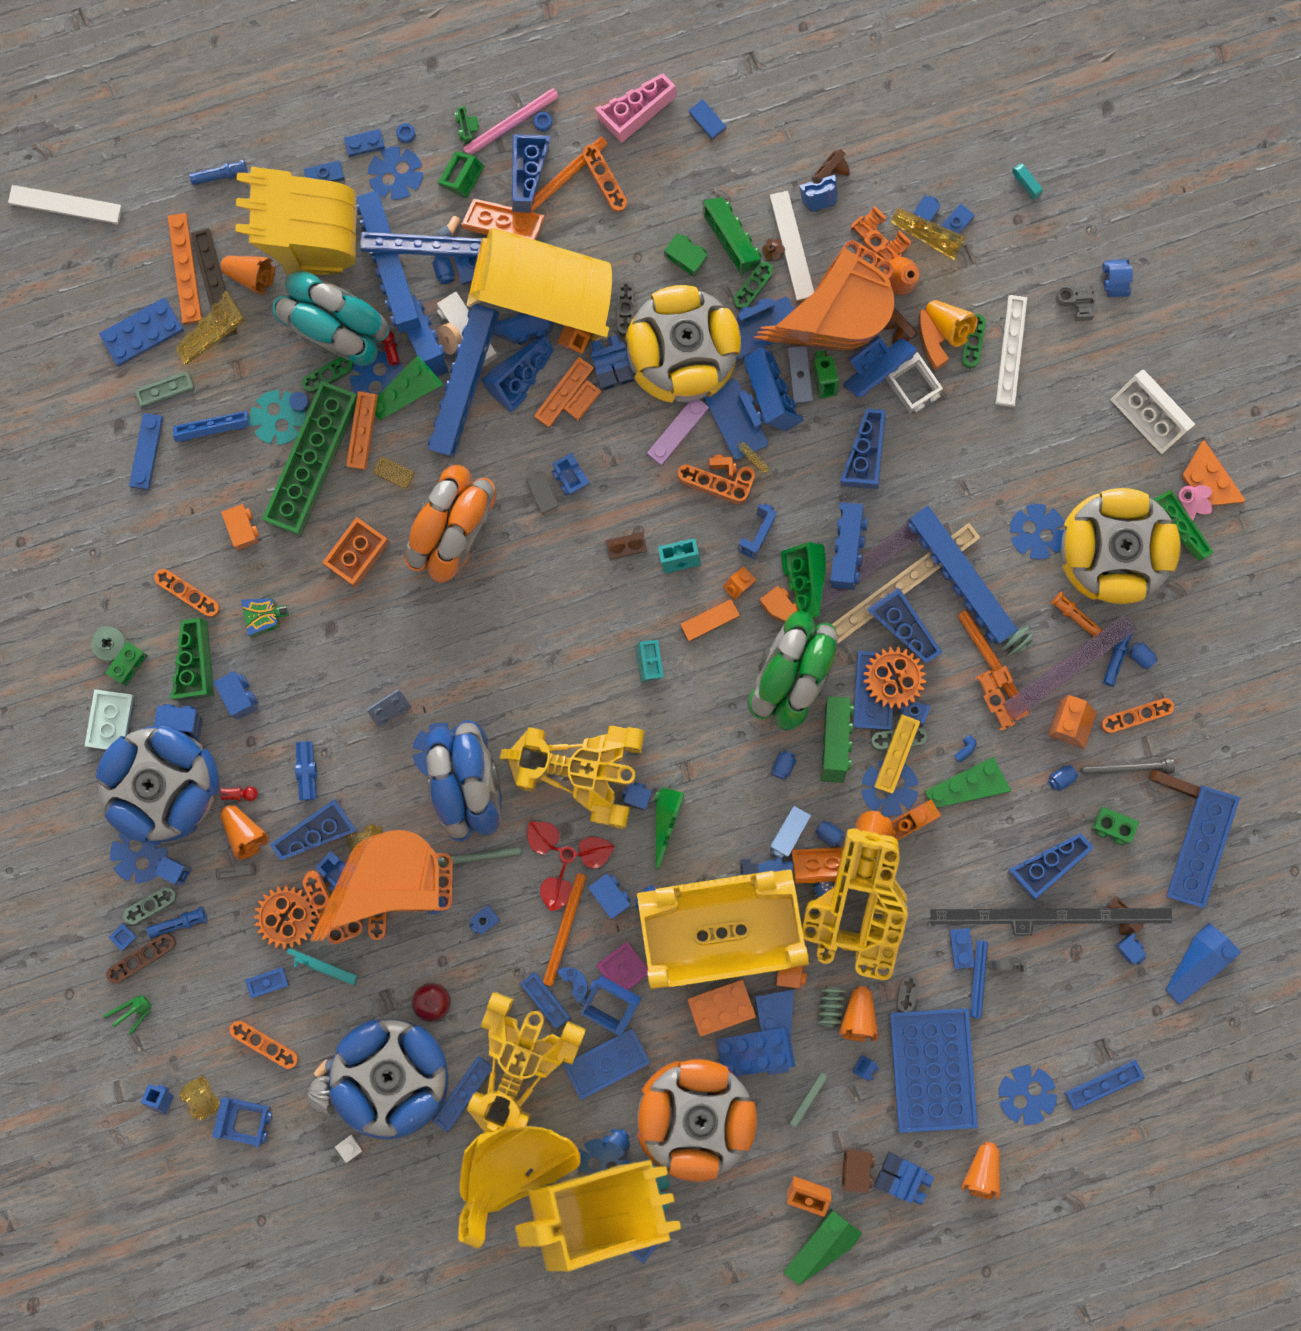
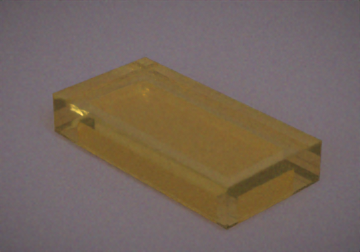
[737,441,770,474]
[373,456,415,490]

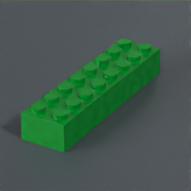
[262,381,357,537]

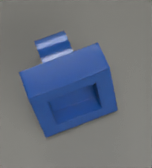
[852,1055,879,1081]

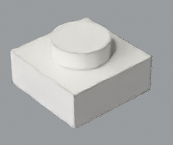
[335,1135,363,1163]

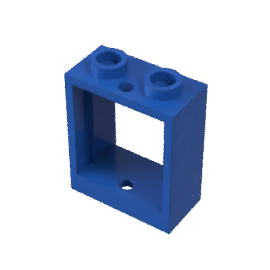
[580,975,642,1037]

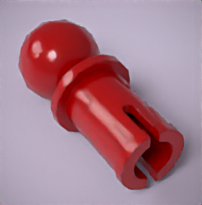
[381,331,400,366]
[220,786,258,802]

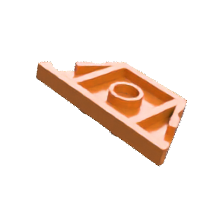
[1182,440,1245,506]

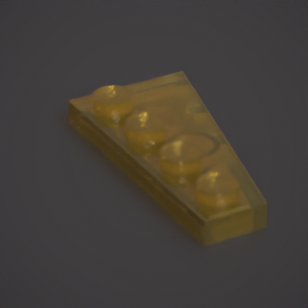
[891,208,966,260]
[175,290,246,365]

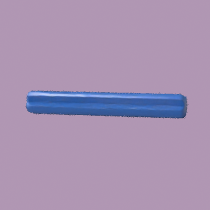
[970,940,988,1019]

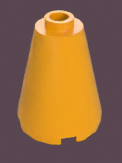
[925,300,978,347]

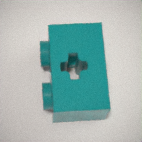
[658,538,701,574]

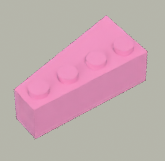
[595,74,677,143]

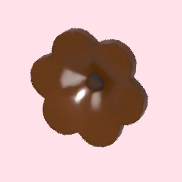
[762,238,785,261]

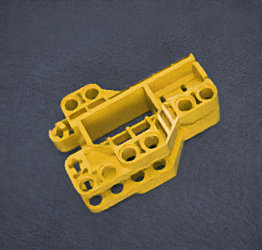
[802,828,908,980]

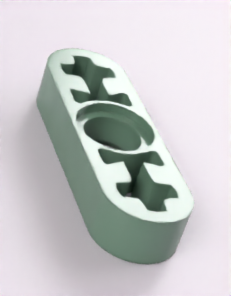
[871,728,927,750]
[123,887,177,924]

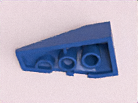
[1165,923,1241,1005]

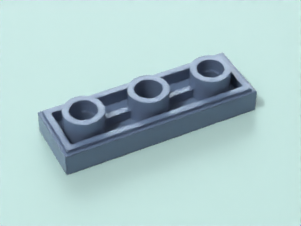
[788,346,813,404]

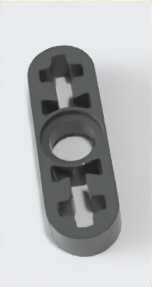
[617,281,634,336]

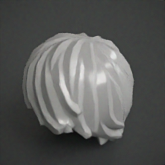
[307,1076,336,1116]

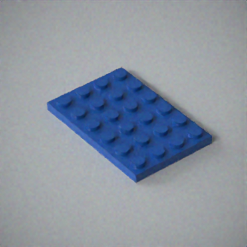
[890,1008,978,1133]

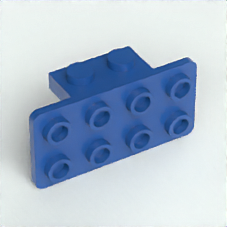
[736,297,794,359]
[843,335,917,397]
[704,379,768,460]

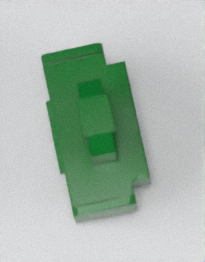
[455,106,480,144]

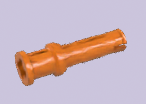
[1050,591,1104,639]

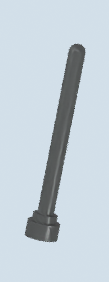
[1080,758,1175,774]

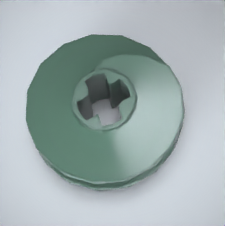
[91,626,126,662]
[1002,626,1034,657]

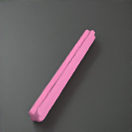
[463,89,558,155]

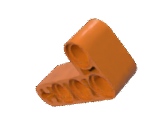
[677,464,755,505]
[303,870,363,944]

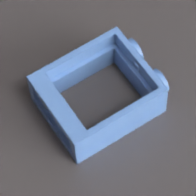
[769,806,811,858]

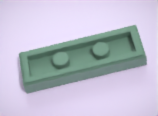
[134,371,195,408]
[789,1072,827,1127]

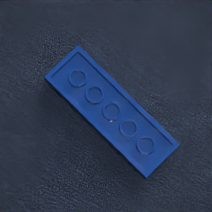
[1166,785,1240,908]

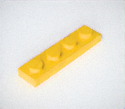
[874,714,920,794]

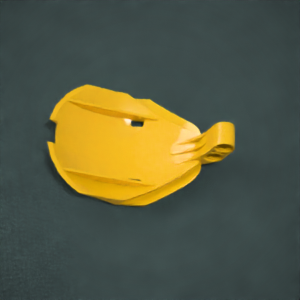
[458,1126,580,1249]

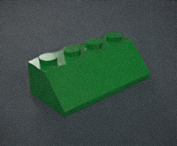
[703,197,762,276]

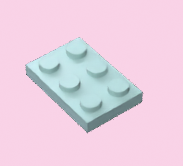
[85,689,134,750]

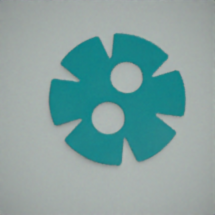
[250,390,306,445]

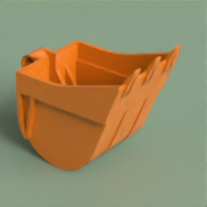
[753,240,894,351]
[310,830,453,942]

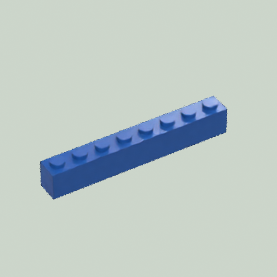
[357,190,421,333]
[428,304,499,458]
[907,505,1018,644]

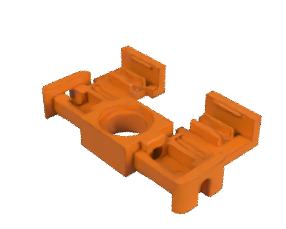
[850,206,911,261]
[975,665,1030,730]

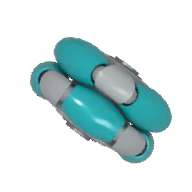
[272,271,389,366]

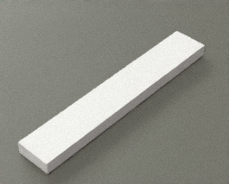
[8,185,122,225]
[770,191,814,302]
[995,295,1028,408]

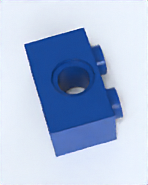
[154,856,192,886]

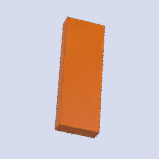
[680,599,740,642]

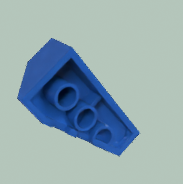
[481,335,554,412]

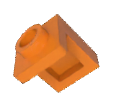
[709,455,736,479]
[723,566,757,600]

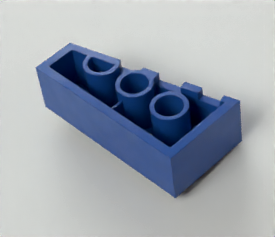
[744,347,804,431]
[866,588,943,663]
[754,989,794,1075]

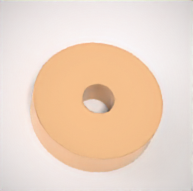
[436,323,462,354]

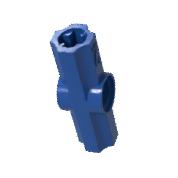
[295,741,317,801]

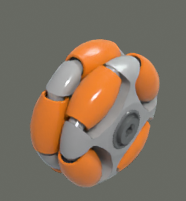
[404,465,497,583]
[636,1059,757,1182]

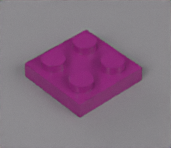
[596,942,648,990]

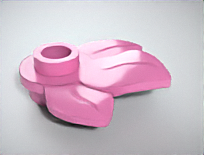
[1179,485,1213,521]

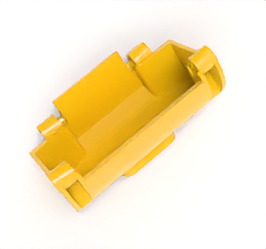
[637,869,809,990]

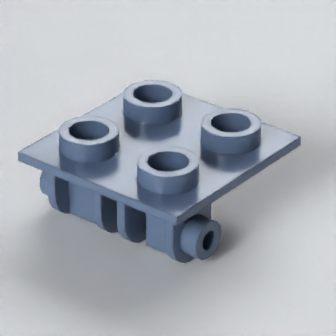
[366,689,411,728]

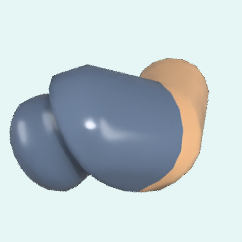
[438,216,460,237]
[314,1059,333,1077]

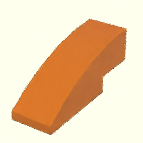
[918,309,949,372]

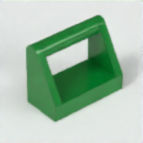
[438,151,485,198]

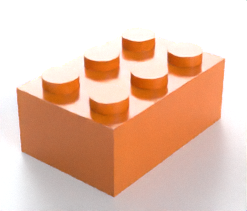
[322,517,390,588]
[687,979,756,1037]

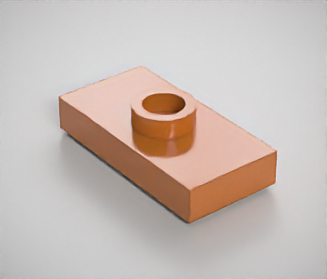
[563,380,602,421]

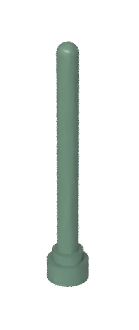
[438,847,522,868]

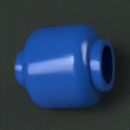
[602,1129,630,1152]

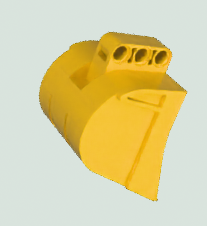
[235,167,357,275]
[515,1160,681,1271]

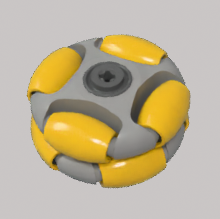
[625,285,741,403]
[1061,488,1181,604]

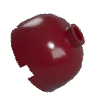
[412,983,451,1022]

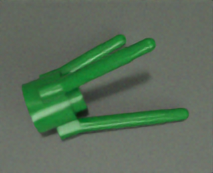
[103,995,152,1034]

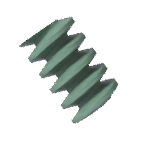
[816,986,846,1028]

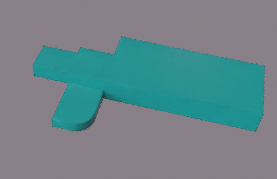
[287,948,360,986]

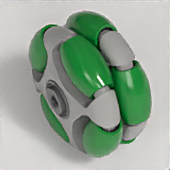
[747,611,838,731]

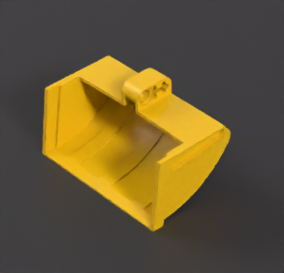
[466,227,612,342]

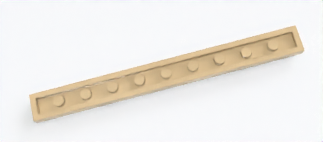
[831,523,980,644]

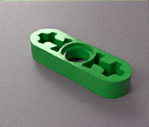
[734,262,773,310]
[961,314,986,369]
[302,357,353,393]

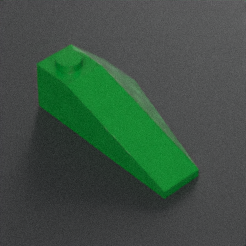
[781,542,826,618]
[654,787,684,869]
[783,1209,863,1285]

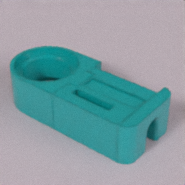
[1012,163,1043,200]

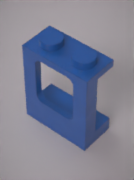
[738,504,777,560]
[212,1097,273,1147]

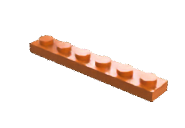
[168,213,203,325]

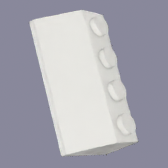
[1110,369,1195,454]

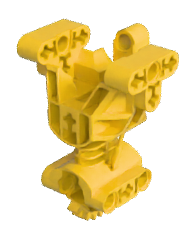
[500,726,645,830]
[467,992,587,1133]

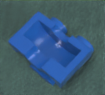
[799,175,838,211]
[1103,260,1133,297]
[552,453,590,496]
[315,851,346,891]
[557,967,588,1003]

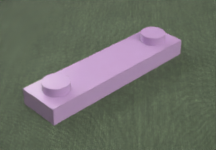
[647,400,709,466]

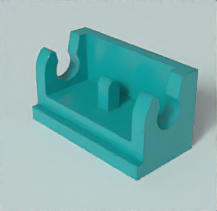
[635,640,664,683]

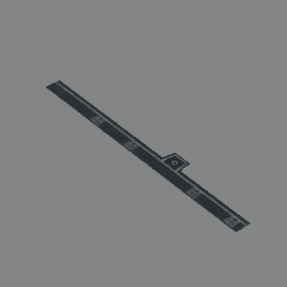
[930,908,1172,936]

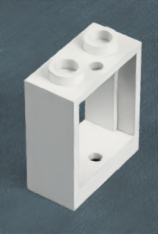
[885,352,943,414]

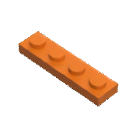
[534,357,594,428]
[346,391,378,470]

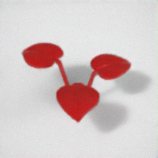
[527,821,614,911]

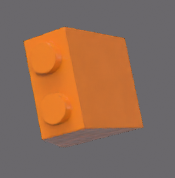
[1048,695,1097,749]

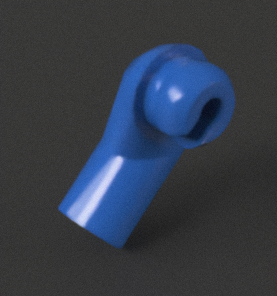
[954,735,977,763]

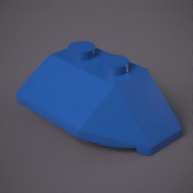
[493,313,555,345]

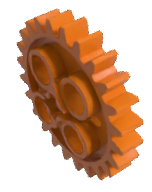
[863,647,926,710]
[253,885,318,949]

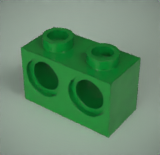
[105,642,148,686]
[1091,807,1139,846]

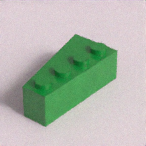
[170,618,214,701]
[820,696,854,783]

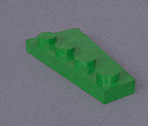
[375,356,443,420]
[1153,490,1214,561]
[924,757,1011,808]

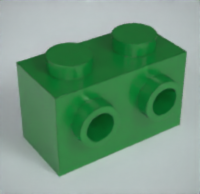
[664,233,708,277]

